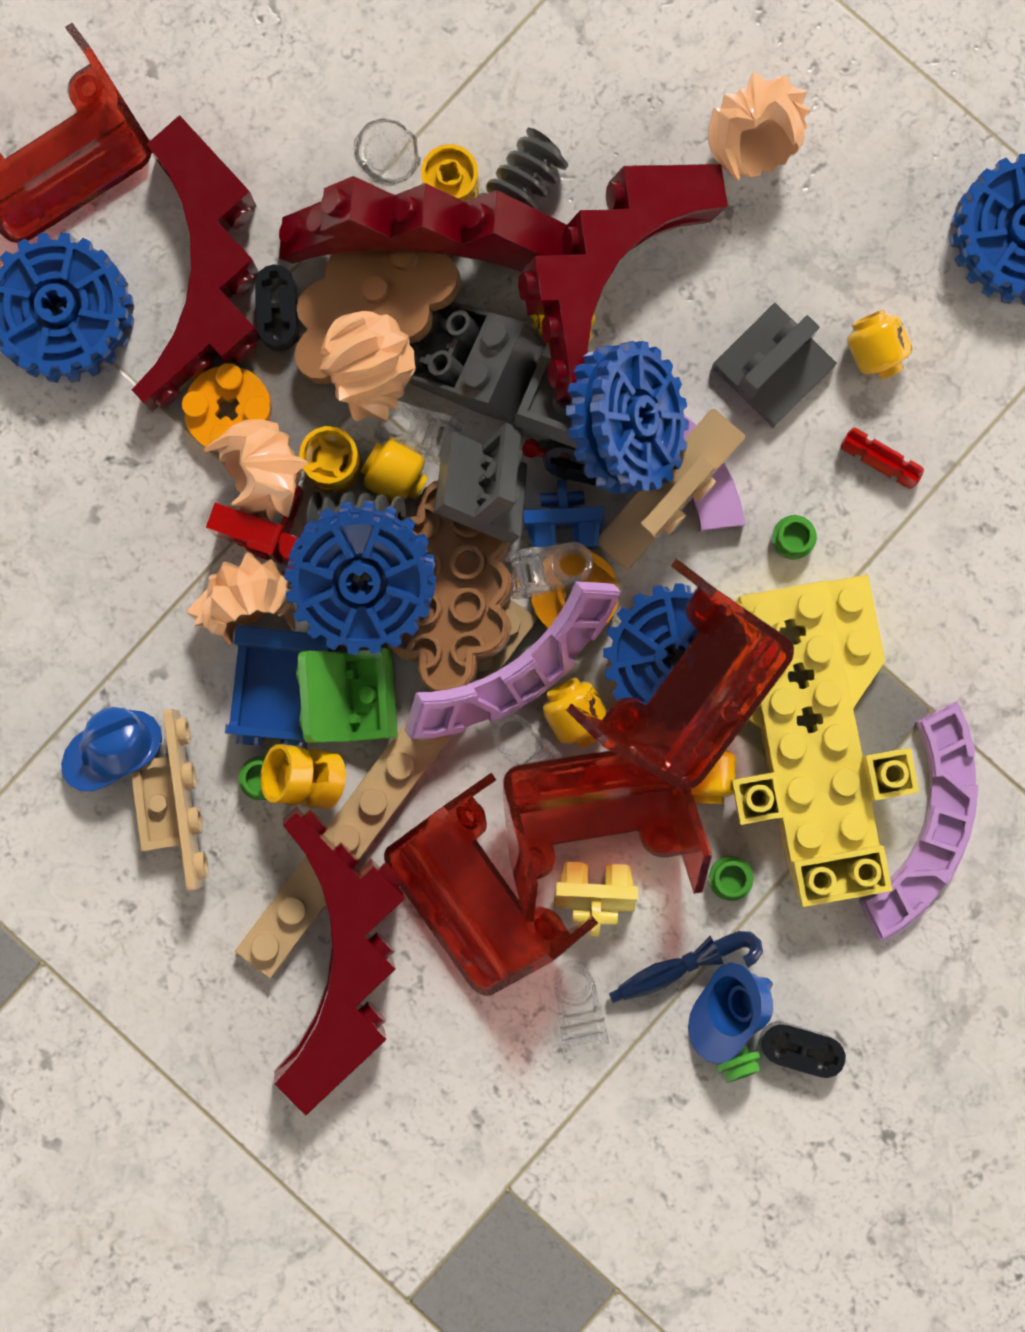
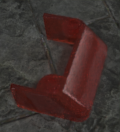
[0,23,152,243]
[566,559,794,790]
[502,743,712,923]
[384,773,598,996]

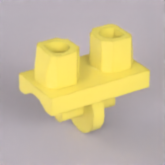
[554,862,638,937]

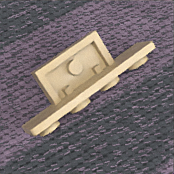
[598,409,745,569]
[131,709,209,891]

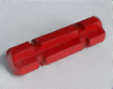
[840,427,924,489]

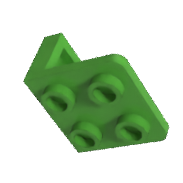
[296,648,398,743]

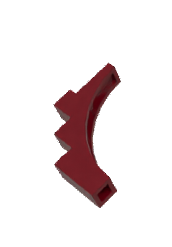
[131,115,261,412]
[518,164,728,402]
[279,176,567,272]
[274,806,405,1116]

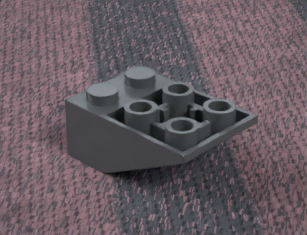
[409,302,547,423]

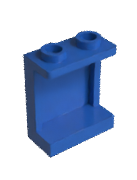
[225,626,329,750]

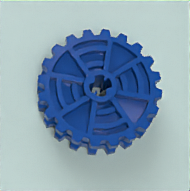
[950,154,1025,305]
[0,232,134,383]
[566,341,689,494]
[284,500,436,655]
[603,583,754,731]

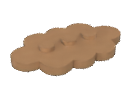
[294,250,462,384]
[386,480,514,692]

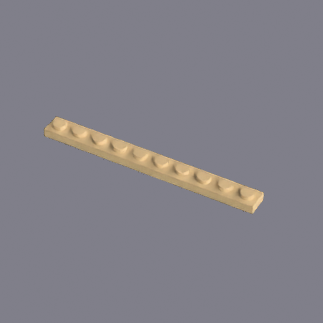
[234,599,538,978]

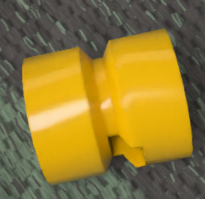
[421,144,479,202]
[299,426,363,494]
[260,744,346,809]

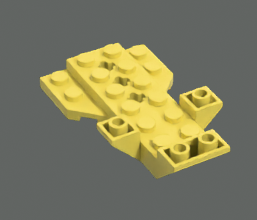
[726,574,919,907]

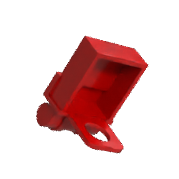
[206,485,304,564]

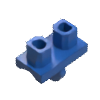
[523,479,605,552]

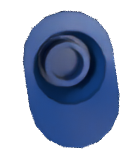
[61,707,163,792]
[688,962,773,1064]

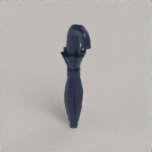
[609,931,763,1003]

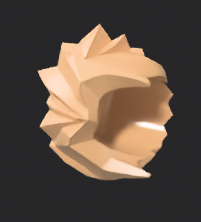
[708,72,811,181]
[319,311,415,421]
[203,419,308,521]
[186,552,296,645]

